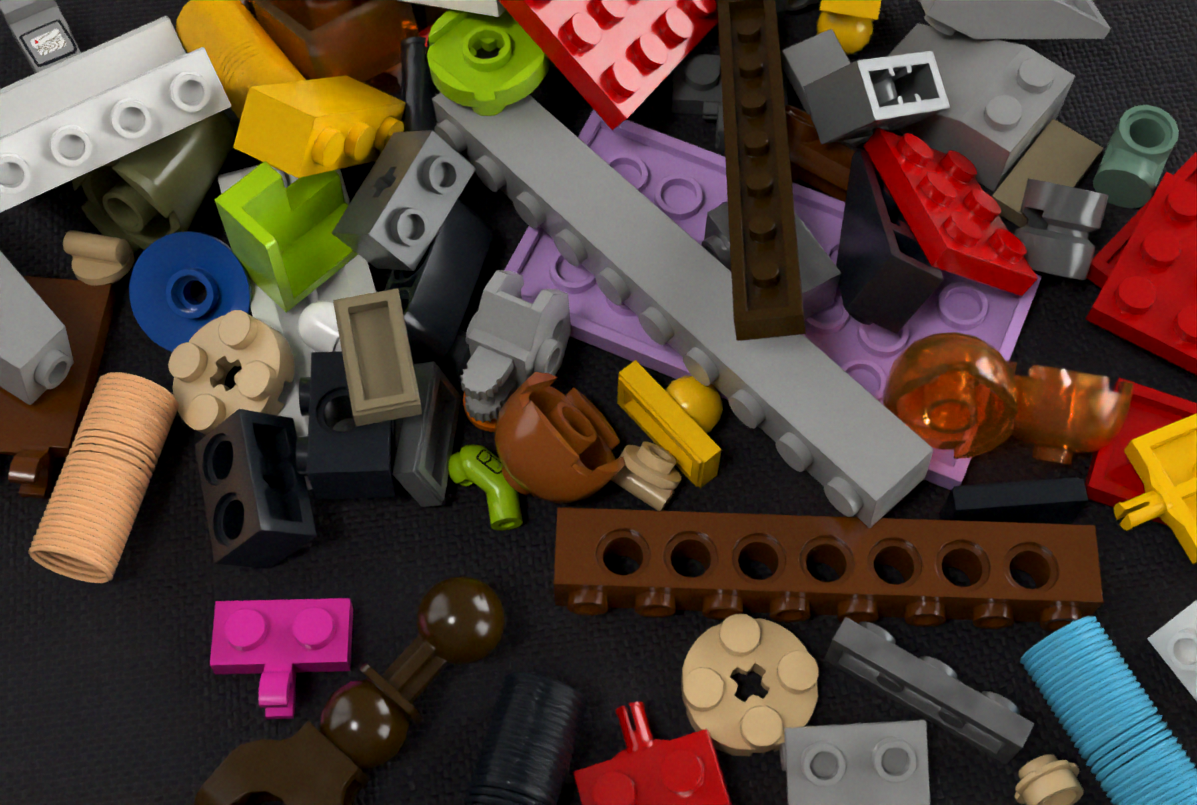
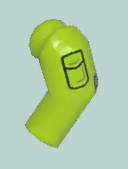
[448,444,523,531]

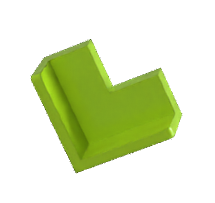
[215,161,358,313]

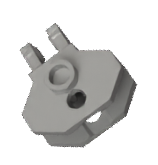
[460,270,571,423]

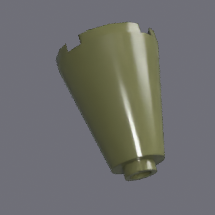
[72,111,235,254]

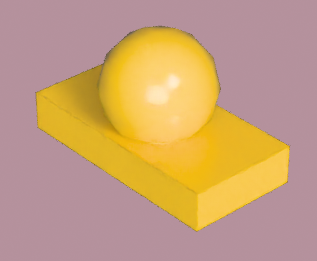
[817,0,882,55]
[617,360,723,489]

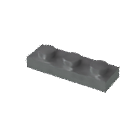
[824,617,1034,764]

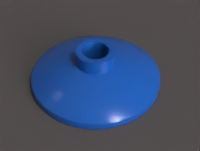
[129,231,252,352]

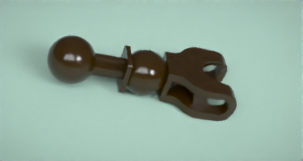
[194,576,505,805]

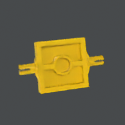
[1114,413,1197,564]

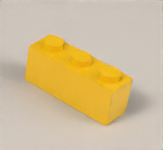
[233,75,406,178]

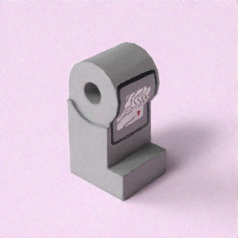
[0,0,81,73]

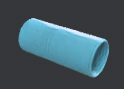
[1020,616,1197,805]

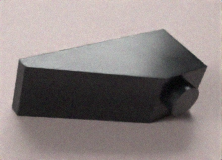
[836,148,944,334]

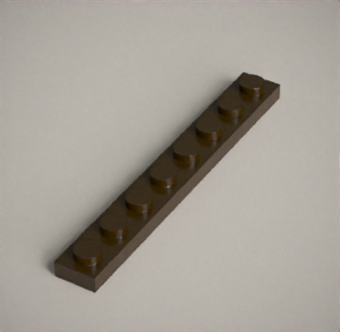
[717,0,806,341]

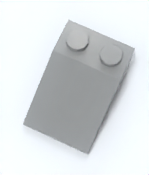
[918,0,1111,39]
[888,23,1075,192]

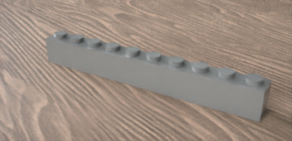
[432,58,934,528]

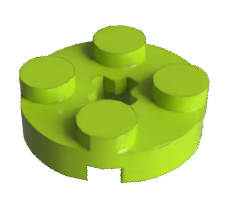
[427,9,550,116]

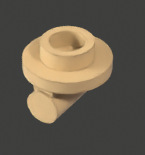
[63,230,135,286]
[611,442,681,511]

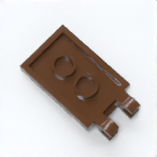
[0,276,118,499]

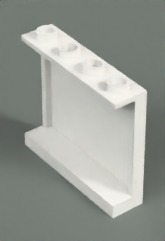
[0,16,231,213]

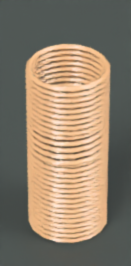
[28,372,179,583]

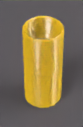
[176,0,306,120]

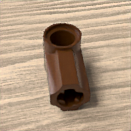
[785,104,858,202]

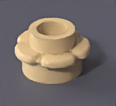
[1015,754,1084,805]

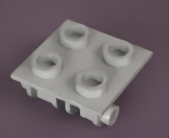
[780,720,930,805]

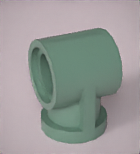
[1093,105,1179,208]

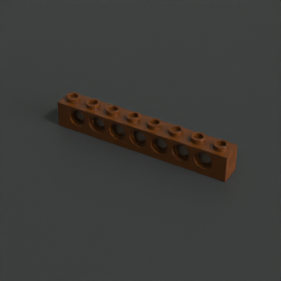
[554,507,1103,631]

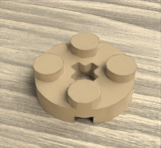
[168,310,294,435]
[681,614,819,756]

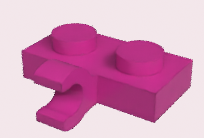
[210,598,353,719]

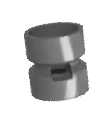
[1014,178,1109,280]

